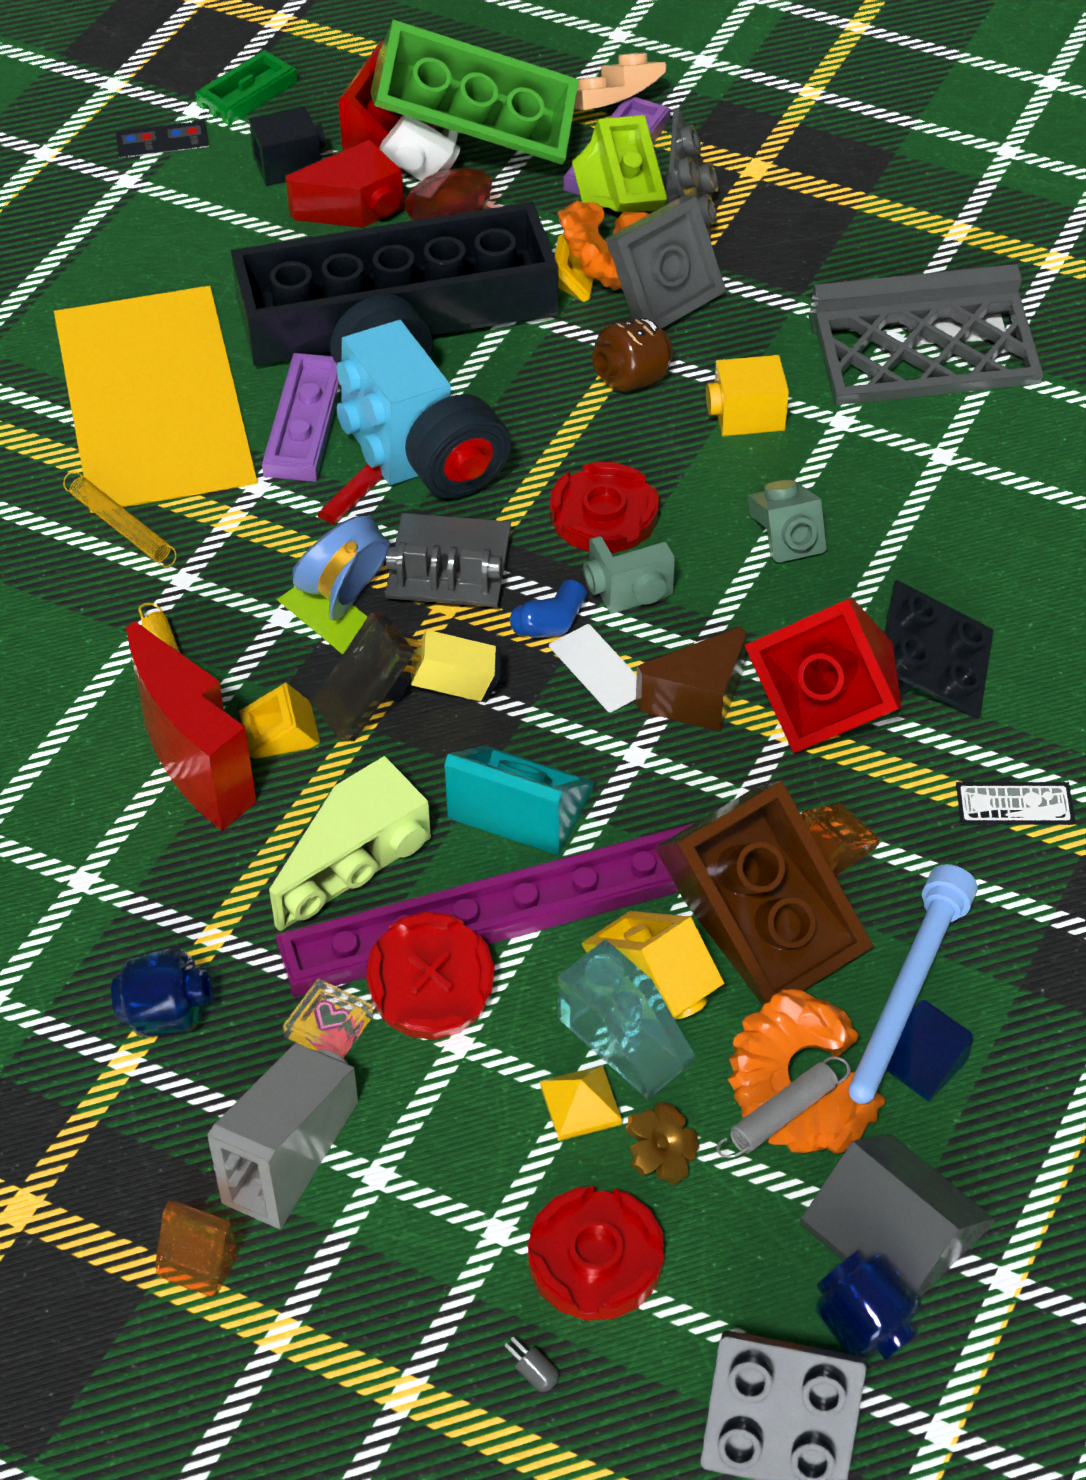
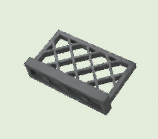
[809,264,1043,406]

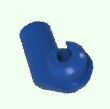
[510,580,587,638]

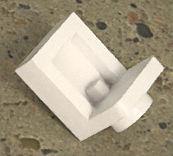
[380,115,460,185]

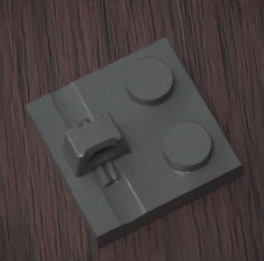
[606,195,726,329]

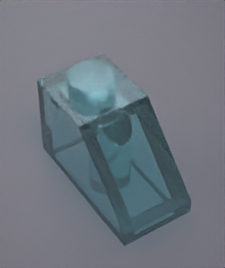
[558,939,695,1100]

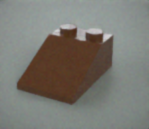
[654,780,874,1005]

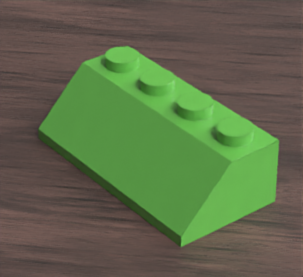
[370,19,579,165]

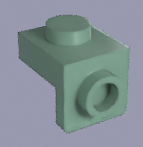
[747,480,827,563]
[583,536,675,614]

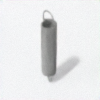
[716,1056,851,1158]

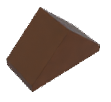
[636,626,747,732]

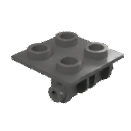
[665,108,719,239]
[385,513,511,607]

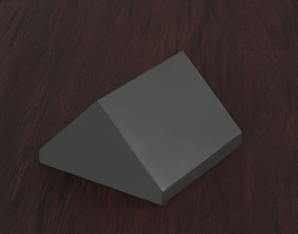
[800,1134,995,1313]

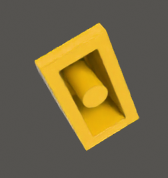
[582,911,724,1019]

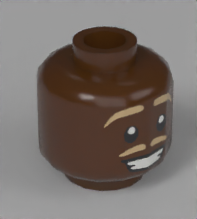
[592,318,673,392]

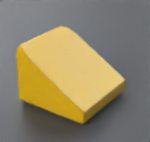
[239,682,320,759]

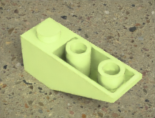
[269,756,431,931]

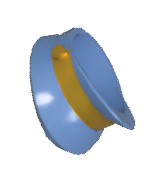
[292,516,390,621]

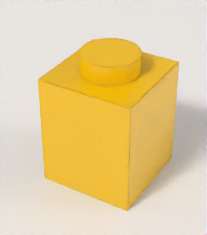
[706,355,789,436]

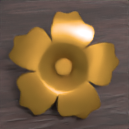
[625,1102,699,1186]

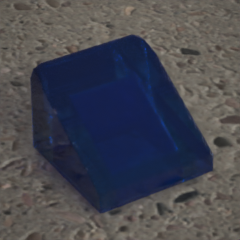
[886,999,973,1101]

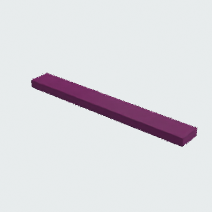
[275,823,694,997]

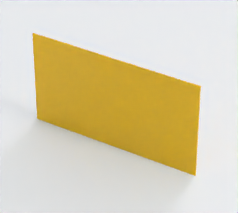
[54,286,258,513]

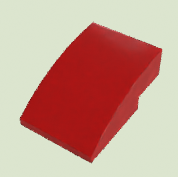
[126,621,257,831]

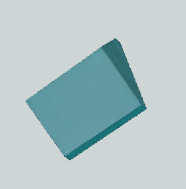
[445,745,595,856]

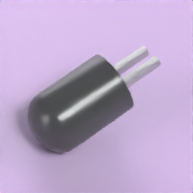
[504,1337,559,1392]

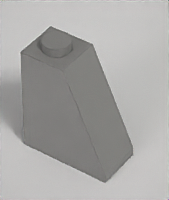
[207,1043,358,1230]

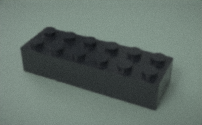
[231,201,558,365]

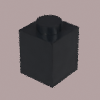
[249,106,327,187]

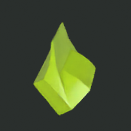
[572,115,668,212]

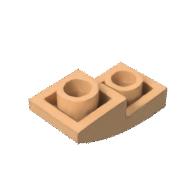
[574,53,666,110]

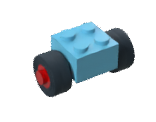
[330,294,511,498]

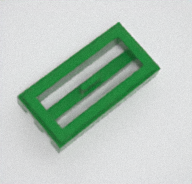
[195,50,298,126]

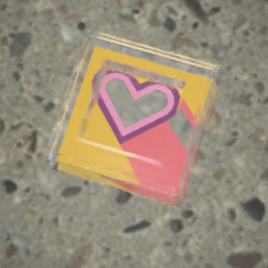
[283,978,374,1059]

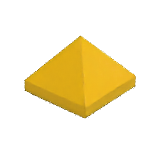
[554,234,594,302]
[540,1065,622,1141]

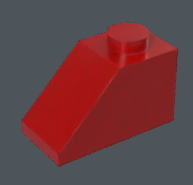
[285,139,404,228]

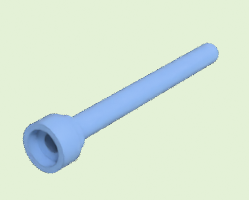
[848,864,978,1104]

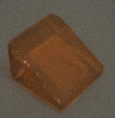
[801,803,881,877]
[155,1201,238,1297]

